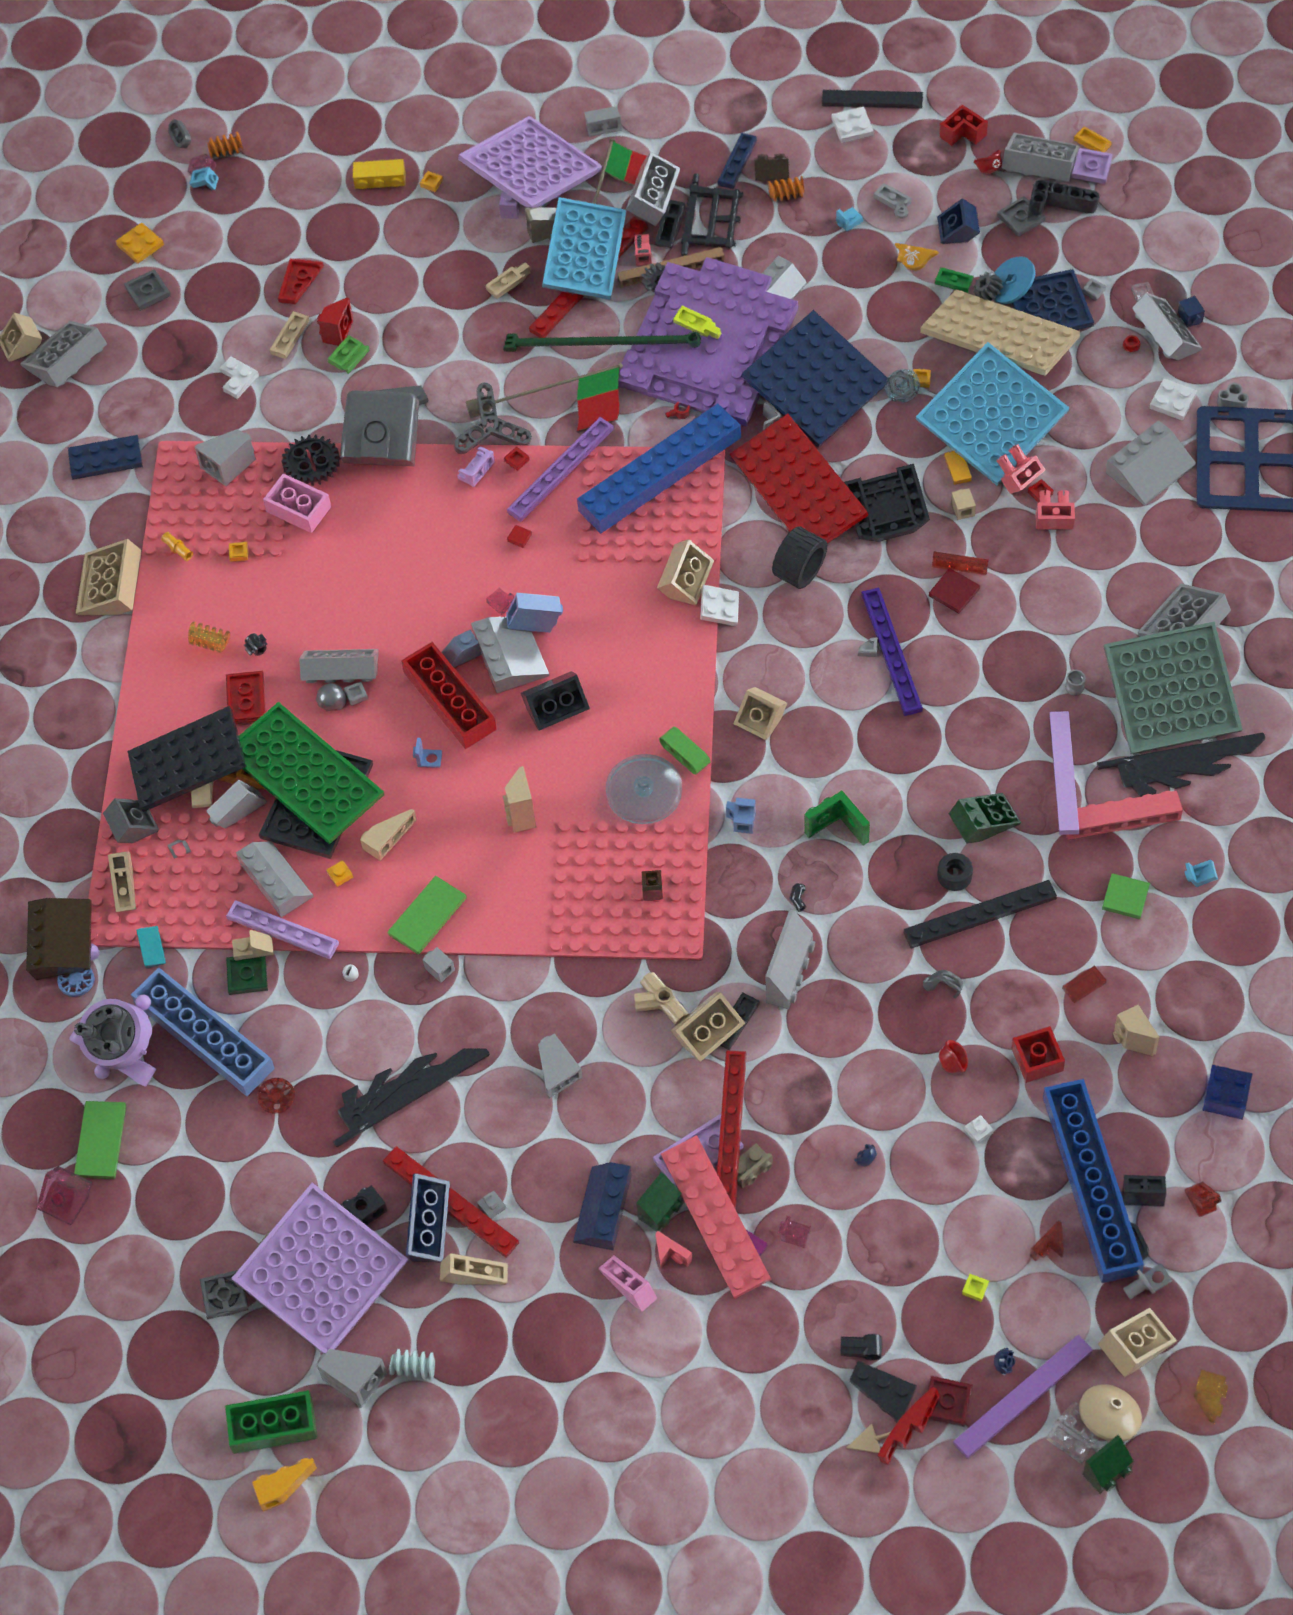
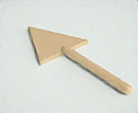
[846,1424,890,1453]

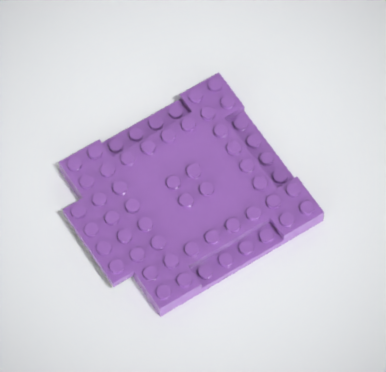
[618,257,799,427]

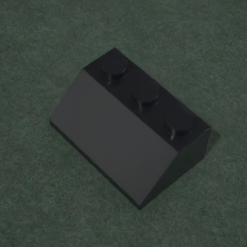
[521,671,590,731]

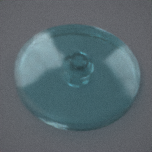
[606,754,682,824]

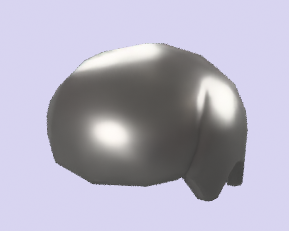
[316,683,347,712]

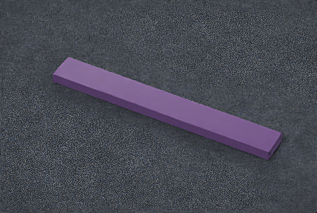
[507,417,614,522]
[953,1334,1093,1459]

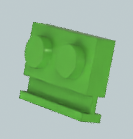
[328,335,370,374]

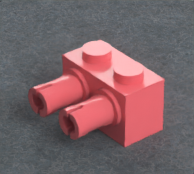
[996,444,1045,494]
[1035,490,1075,529]

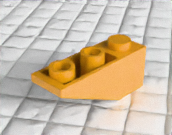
[252,1458,317,1511]

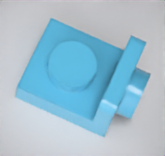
[189,167,218,190]
[836,207,863,231]

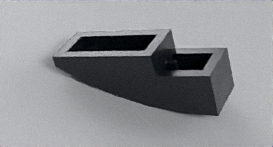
[655,200,686,248]

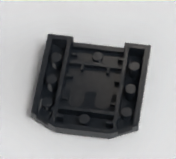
[844,463,930,542]

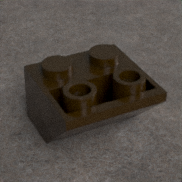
[754,154,789,181]

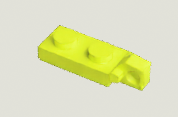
[673,305,722,339]

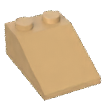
[1098,1308,1177,1377]

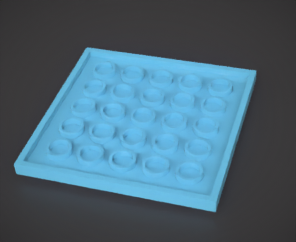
[916,342,1069,486]

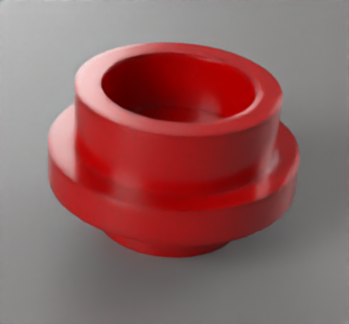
[1123,335,1141,352]

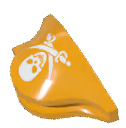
[895,243,939,271]

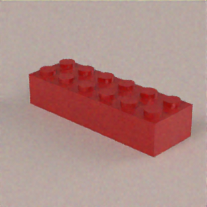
[401,641,497,749]

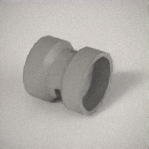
[1065,670,1086,696]

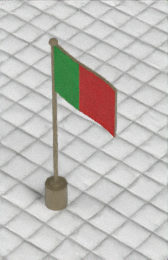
[593,138,647,204]
[465,363,623,432]

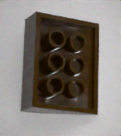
[26,898,92,980]

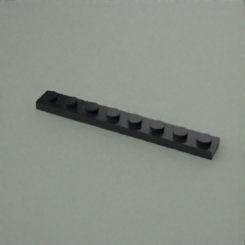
[904,880,1057,949]

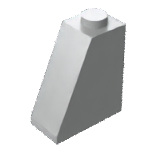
[207,780,267,829]
[538,1033,583,1099]

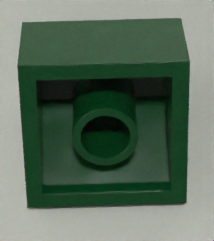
[636,1172,683,1231]
[1083,1435,1134,1494]

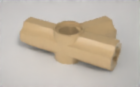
[634,972,689,1026]

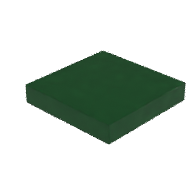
[226,956,268,995]

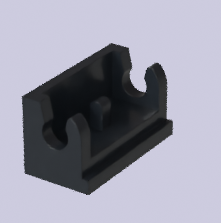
[1122,1175,1167,1206]

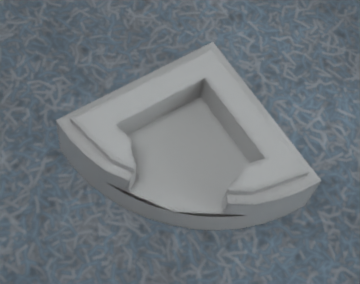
[858,638,878,657]

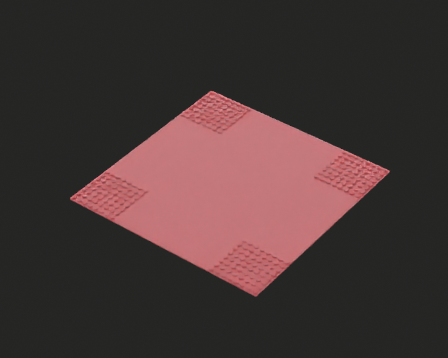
[88,441,725,960]

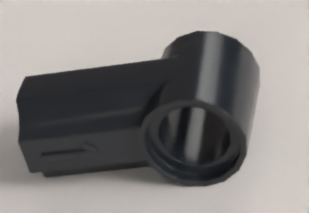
[841,1334,882,1361]

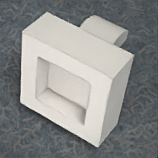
[964,1115,993,1144]

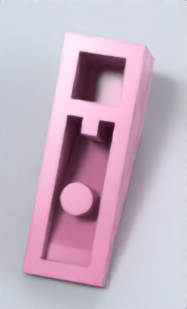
[598,1256,658,1312]

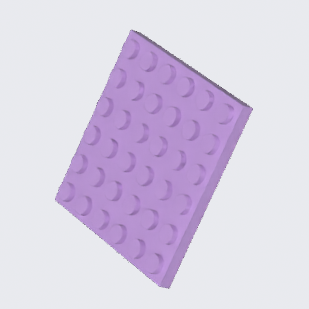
[458,116,602,208]
[232,1183,408,1353]

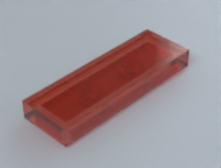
[932,551,989,575]

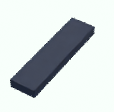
[718,132,757,189]

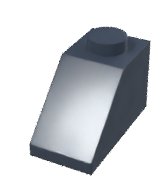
[441,630,481,668]

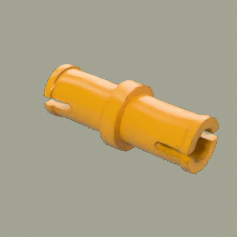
[161,532,193,561]

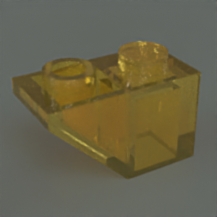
[1194,1370,1228,1423]

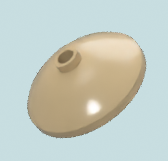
[1079,1384,1142,1442]

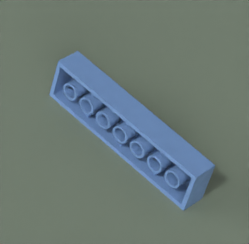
[131,967,275,1096]

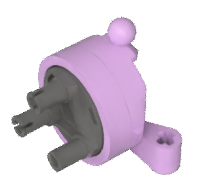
[69,995,156,1087]

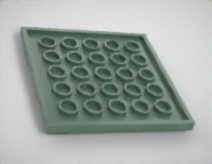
[1103,621,1243,754]

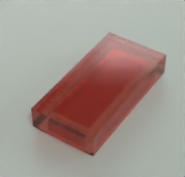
[1062,965,1107,1003]

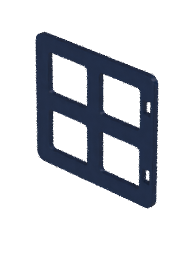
[1197,406,1293,512]

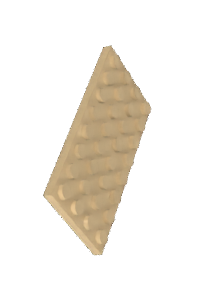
[921,290,1080,376]

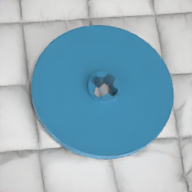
[994,256,1035,304]

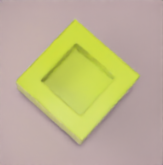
[962,1273,989,1302]

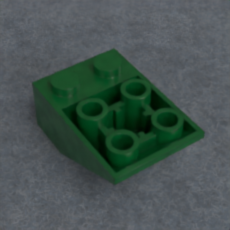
[948,793,1021,844]

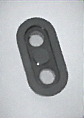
[168,119,191,148]

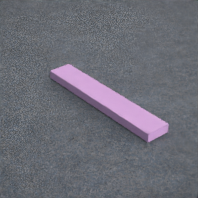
[226,900,339,959]

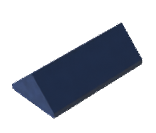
[406,1174,450,1262]

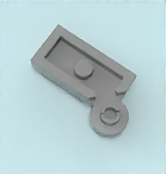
[874,183,912,219]

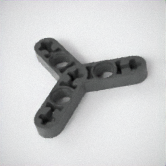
[454,383,532,454]

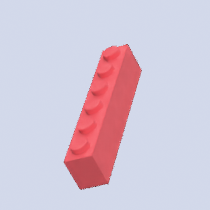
[1066,791,1183,840]

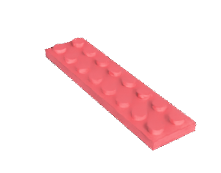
[661,1135,772,1299]

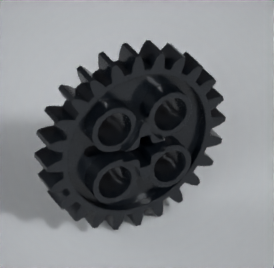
[281,434,340,486]

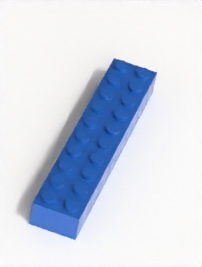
[577,403,741,534]
[1043,1079,1144,1283]

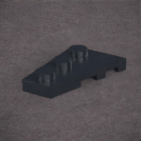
[849,1361,917,1423]

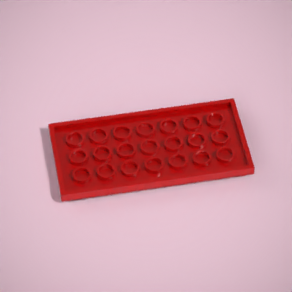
[729,414,869,544]

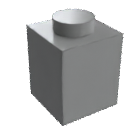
[423,947,455,983]

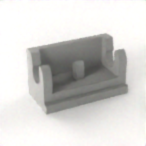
[584,106,622,137]

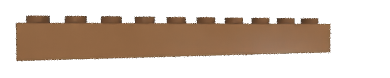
[617,247,724,288]

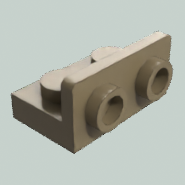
[738,1143,773,1188]

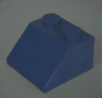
[937,198,980,244]

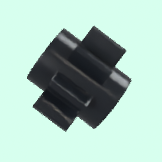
[244,633,268,656]

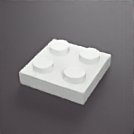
[832,107,874,143]
[1149,378,1197,421]
[700,585,739,626]

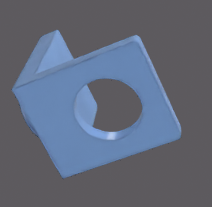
[413,738,442,768]

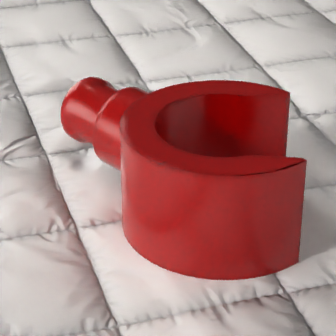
[665,401,690,419]

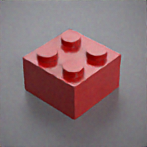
[1011,1026,1065,1083]

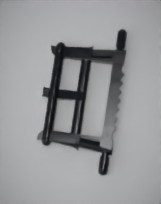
[681,173,744,257]

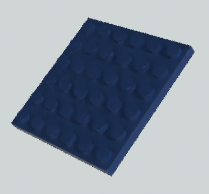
[741,310,889,448]

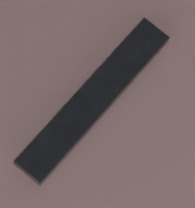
[822,90,923,108]

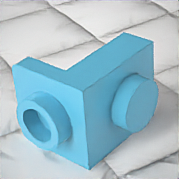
[1185,860,1218,887]

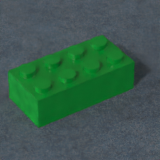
[225,1390,318,1454]

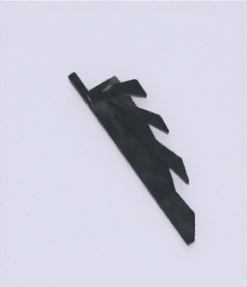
[1097,732,1265,797]
[333,1048,490,1148]

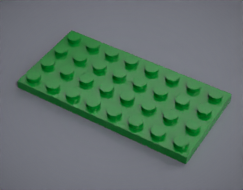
[239,702,385,844]

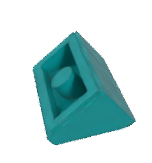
[136,926,166,969]

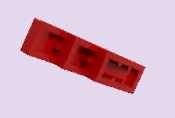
[877,1387,940,1465]

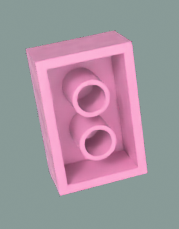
[263,474,331,533]

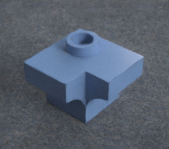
[726,797,756,834]

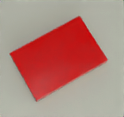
[226,670,266,724]

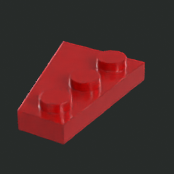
[278,258,324,305]

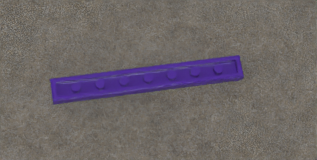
[861,588,923,716]

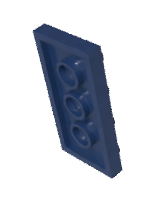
[68,435,143,480]

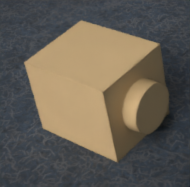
[951,489,976,520]

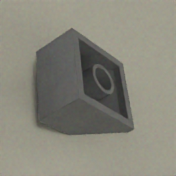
[103,798,159,843]

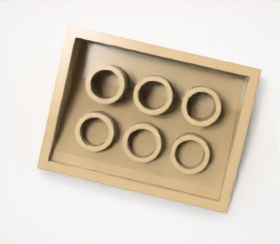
[76,539,141,615]

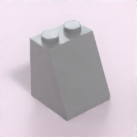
[195,429,256,486]
[317,1349,387,1407]

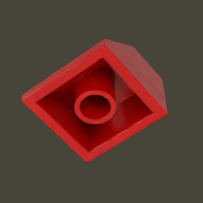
[317,298,354,346]

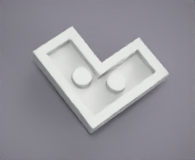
[220,356,259,399]

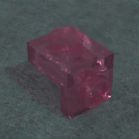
[187,154,216,176]

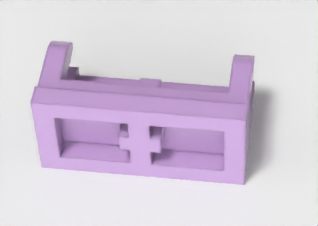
[457,446,495,487]

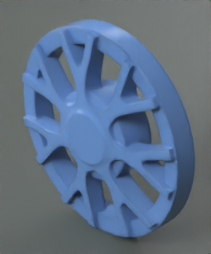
[57,969,95,997]

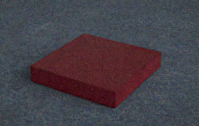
[929,568,980,614]
[928,1376,973,1427]

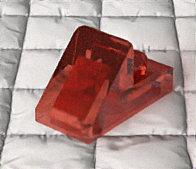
[1184,1182,1222,1217]
[1030,1220,1064,1261]

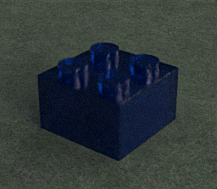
[1202,1064,1253,1120]

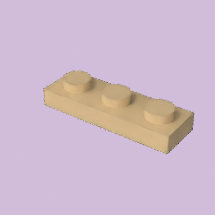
[270,311,309,359]

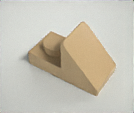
[232,930,274,960]

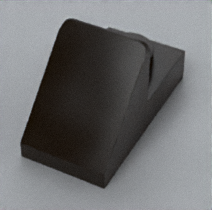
[642,870,663,901]

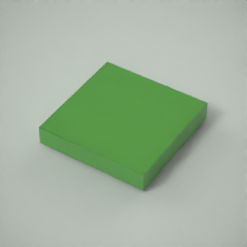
[1102,873,1150,919]

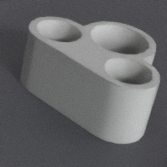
[1217,383,1249,408]

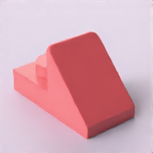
[655,1231,692,1268]

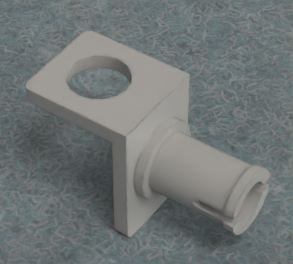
[763,401,783,430]
[1123,1264,1172,1299]

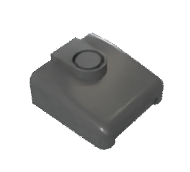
[340,390,419,467]

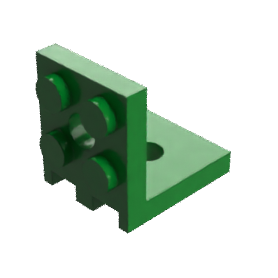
[804,790,870,845]

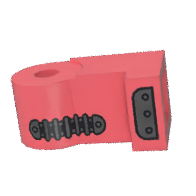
[635,234,652,266]

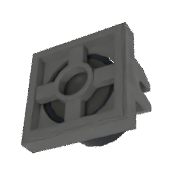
[200,1270,248,1320]

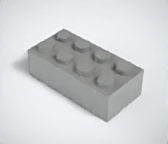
[626,152,680,226]

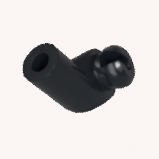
[789,883,806,912]

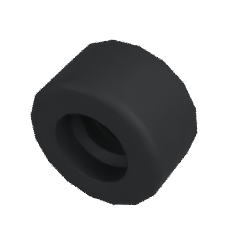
[937,853,973,891]

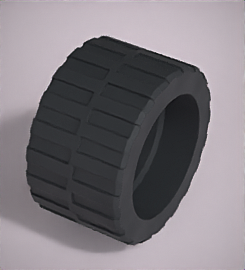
[772,526,828,589]

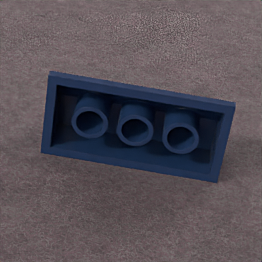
[573,1162,632,1251]

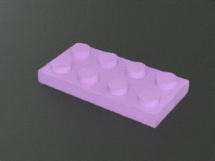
[653,1114,743,1190]

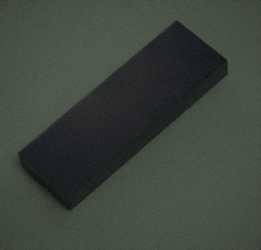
[720,992,760,1051]

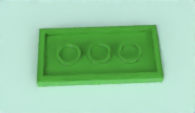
[387,875,467,955]
[74,1101,126,1179]

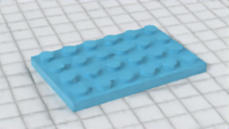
[542,197,626,300]

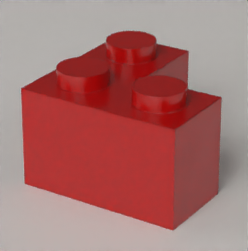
[939,105,988,146]

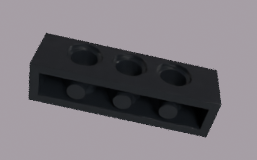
[341,1185,388,1226]

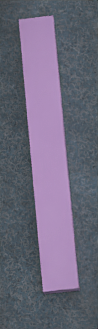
[1049,711,1079,835]

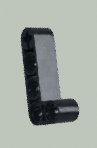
[1028,180,1100,215]

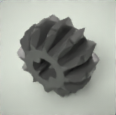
[641,263,665,293]
[973,272,1003,301]

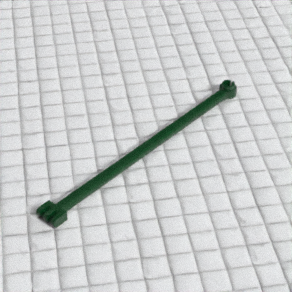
[503,332,701,352]

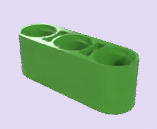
[659,726,711,775]

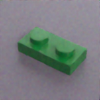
[935,267,974,293]

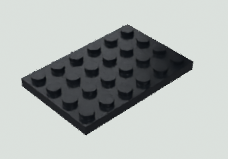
[127,706,247,812]
[259,750,373,859]

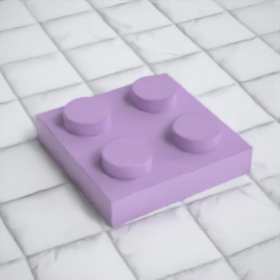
[1072,148,1113,184]

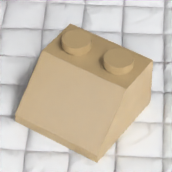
[0,313,42,361]
[734,687,787,740]
[1113,1005,1159,1056]

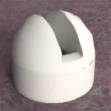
[342,964,359,982]

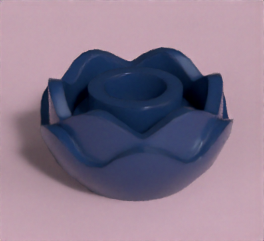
[854,1144,877,1167]
[994,1348,1016,1375]

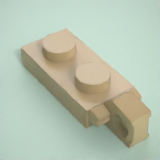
[486,262,531,299]

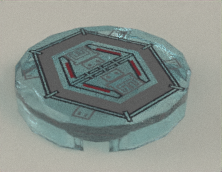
[884,369,920,402]

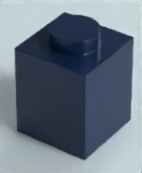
[1177,296,1205,328]

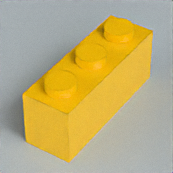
[353,159,405,189]

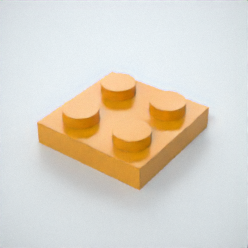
[115,222,164,264]

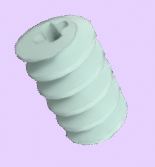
[390,1349,435,1379]

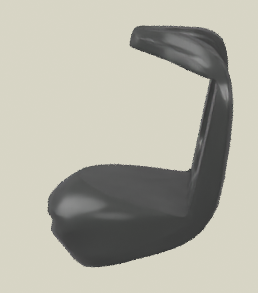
[923,970,963,999]

